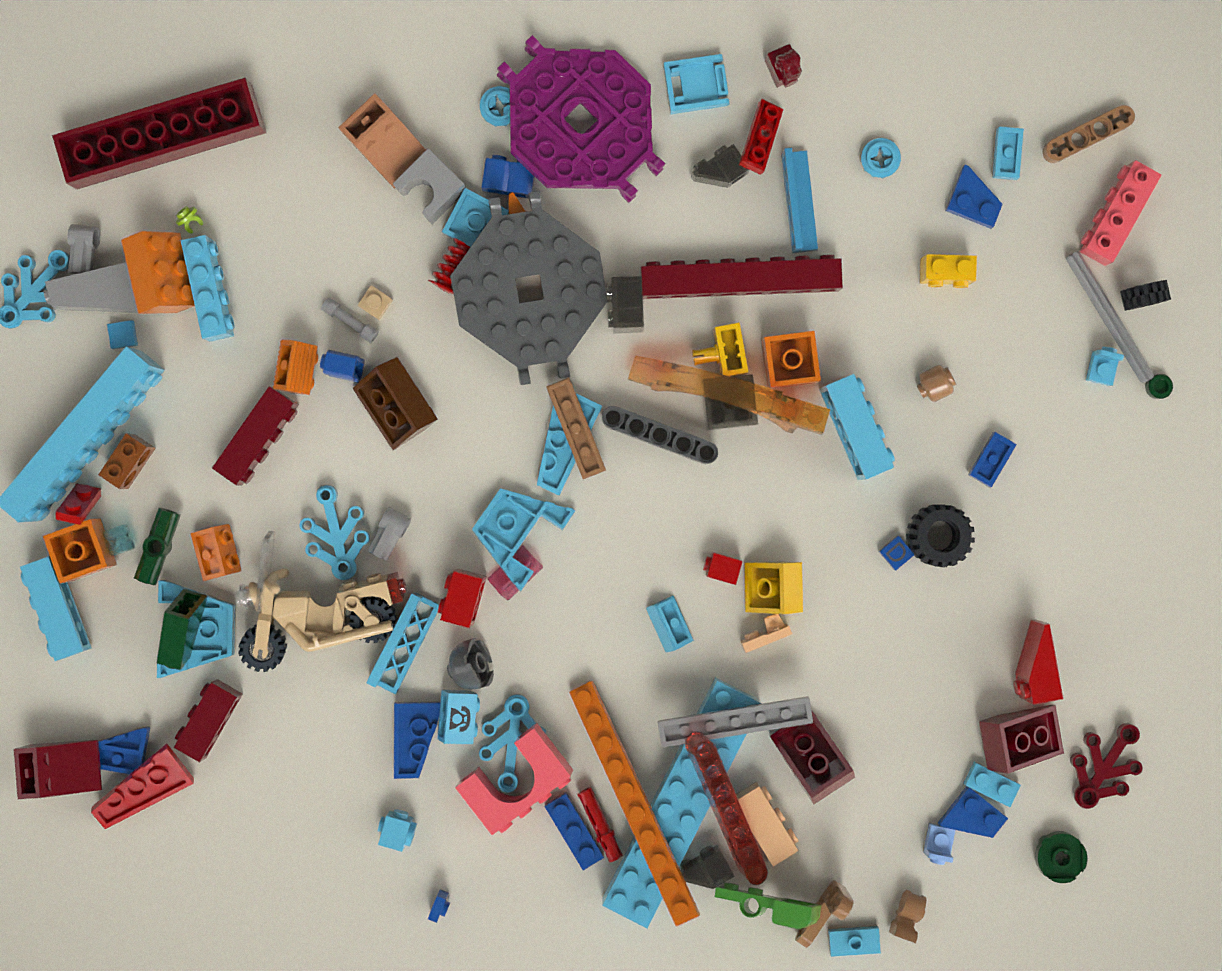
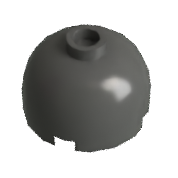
[447,638,494,690]

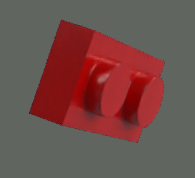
[56,483,101,525]

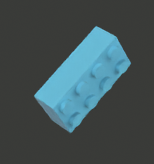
[819,374,895,480]

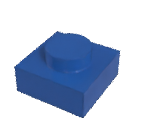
[428,890,450,923]

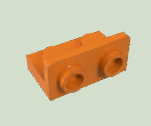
[190,524,241,581]

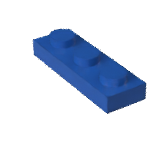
[544,792,604,870]

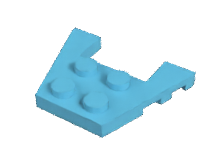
[472,488,575,592]
[157,580,235,678]

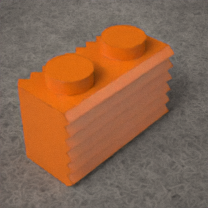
[272,340,318,395]

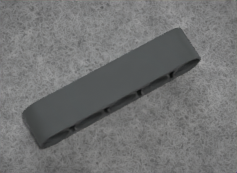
[602,406,718,464]

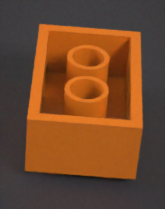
[121,231,195,314]

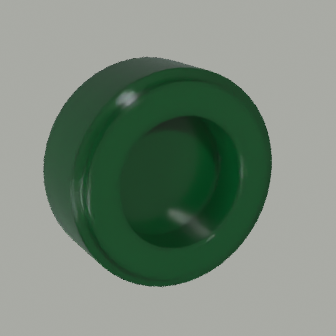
[1145,374,1173,399]

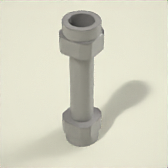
[321,297,379,343]

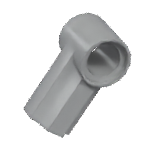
[68,224,101,274]
[368,507,411,561]

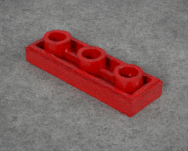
[739,99,784,175]

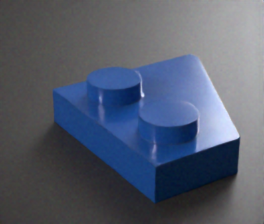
[945,165,1003,229]
[98,727,150,774]

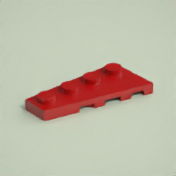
[91,743,194,829]

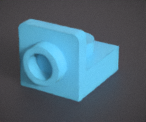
[1086,347,1124,386]

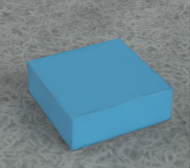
[107,320,138,350]

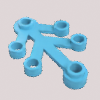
[0,250,70,329]
[299,485,370,580]
[479,694,546,793]

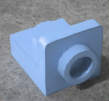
[923,823,955,865]

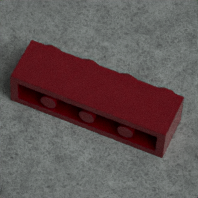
[212,386,299,486]

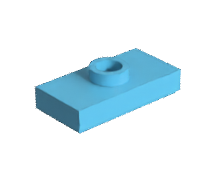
[828,926,881,957]

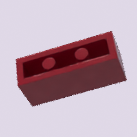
[173,679,243,763]

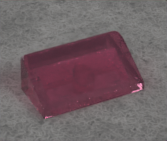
[487,545,543,600]

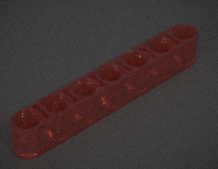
[685,732,768,885]

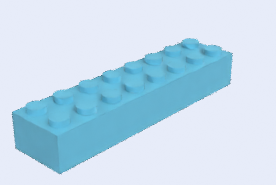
[0,346,165,522]

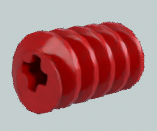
[428,238,470,294]

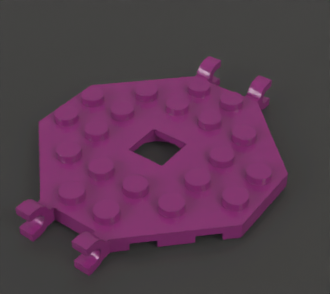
[497,35,666,203]

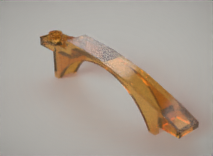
[628,356,830,435]

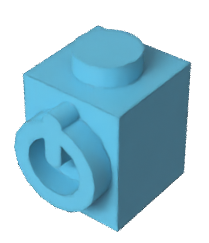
[377,809,417,852]

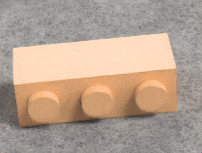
[731,782,799,866]

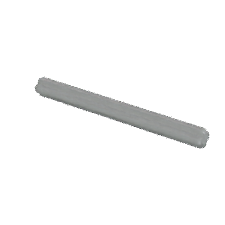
[1066,251,1154,383]

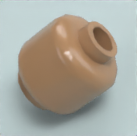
[917,365,956,402]

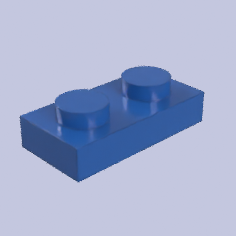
[968,432,1017,488]

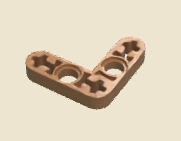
[795,880,854,948]

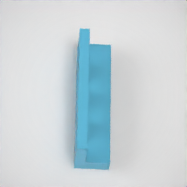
[366,592,439,694]

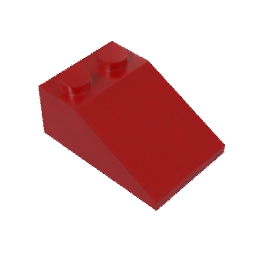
[1013,619,1064,705]

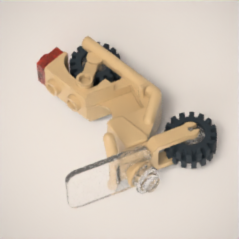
[236,531,407,672]

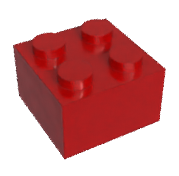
[437,568,487,628]

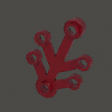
[1070,723,1143,809]

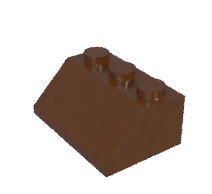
[352,357,438,450]

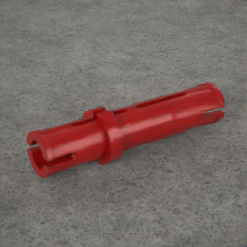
[577,787,623,863]

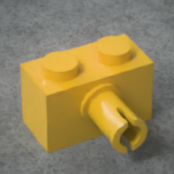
[692,323,748,379]

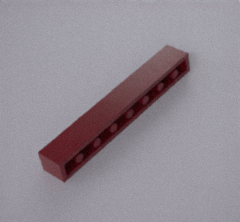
[640,254,843,299]

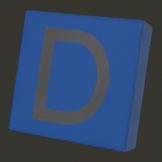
[878,536,914,571]

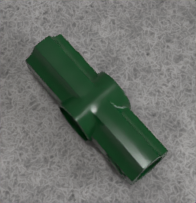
[134,508,181,586]

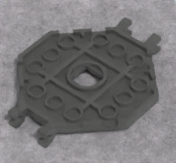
[450,191,608,385]

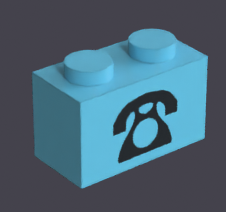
[437,690,480,744]

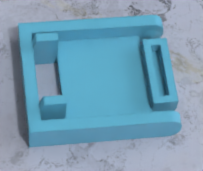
[663,54,730,114]

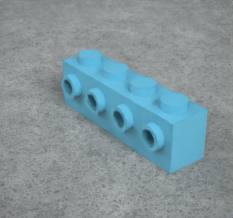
[181,235,235,342]
[20,556,92,661]

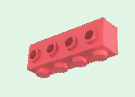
[1079,160,1162,266]

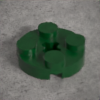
[1035,831,1088,883]

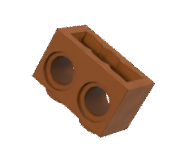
[98,433,156,489]

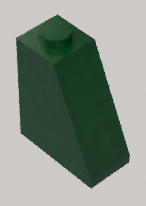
[156,589,208,670]

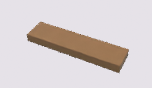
[546,377,606,480]

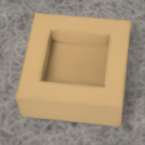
[357,285,393,320]

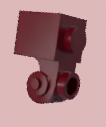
[765,44,802,88]

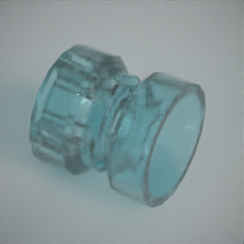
[103,524,136,556]

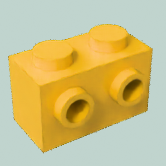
[920,254,977,288]

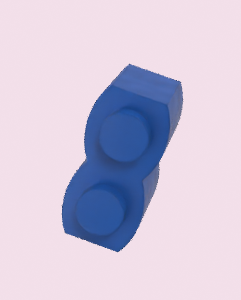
[481,155,535,199]
[320,350,365,383]

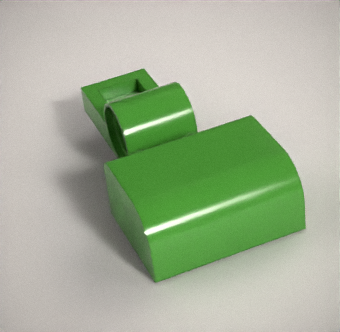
[714,882,822,929]

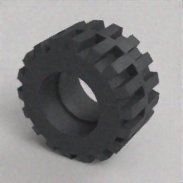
[906,504,975,567]

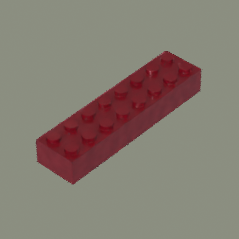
[52,78,267,190]

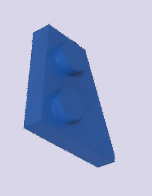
[938,786,1008,838]

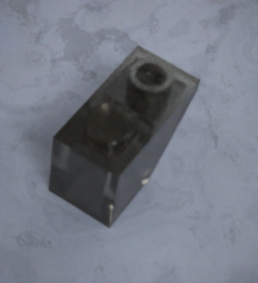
[691,144,750,188]
[679,845,735,889]

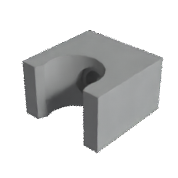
[393,148,466,225]

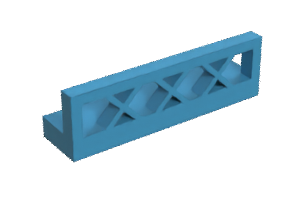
[781,148,818,253]

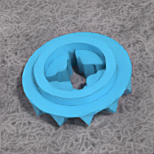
[480,86,510,127]
[860,138,901,179]

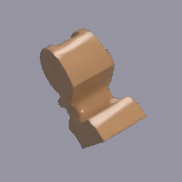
[889,890,927,943]

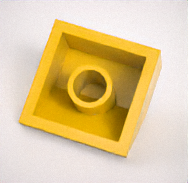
[744,562,803,614]

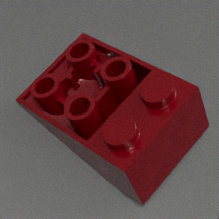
[14,740,102,799]

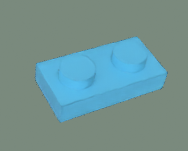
[992,127,1024,180]
[963,762,1021,807]

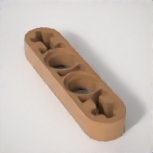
[1043,105,1135,163]

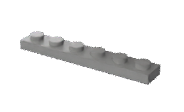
[658,696,813,747]

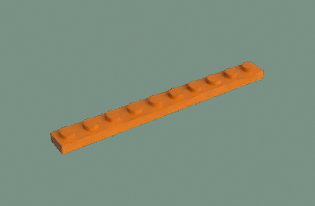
[569,681,701,927]

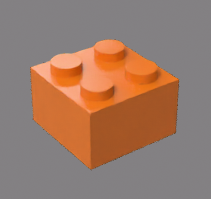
[761,331,821,389]
[43,518,117,583]

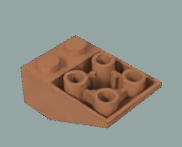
[338,93,426,189]

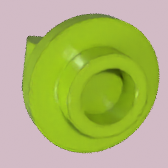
[175,206,203,234]

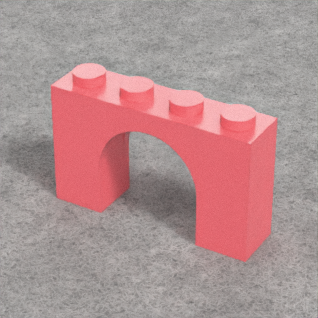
[455,723,573,835]

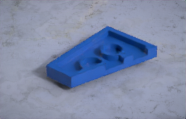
[394,702,441,779]

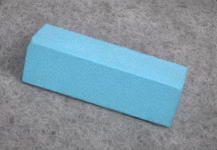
[646,596,694,653]

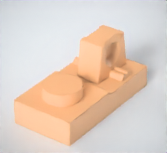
[740,614,792,653]

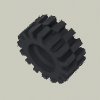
[1120,280,1171,311]

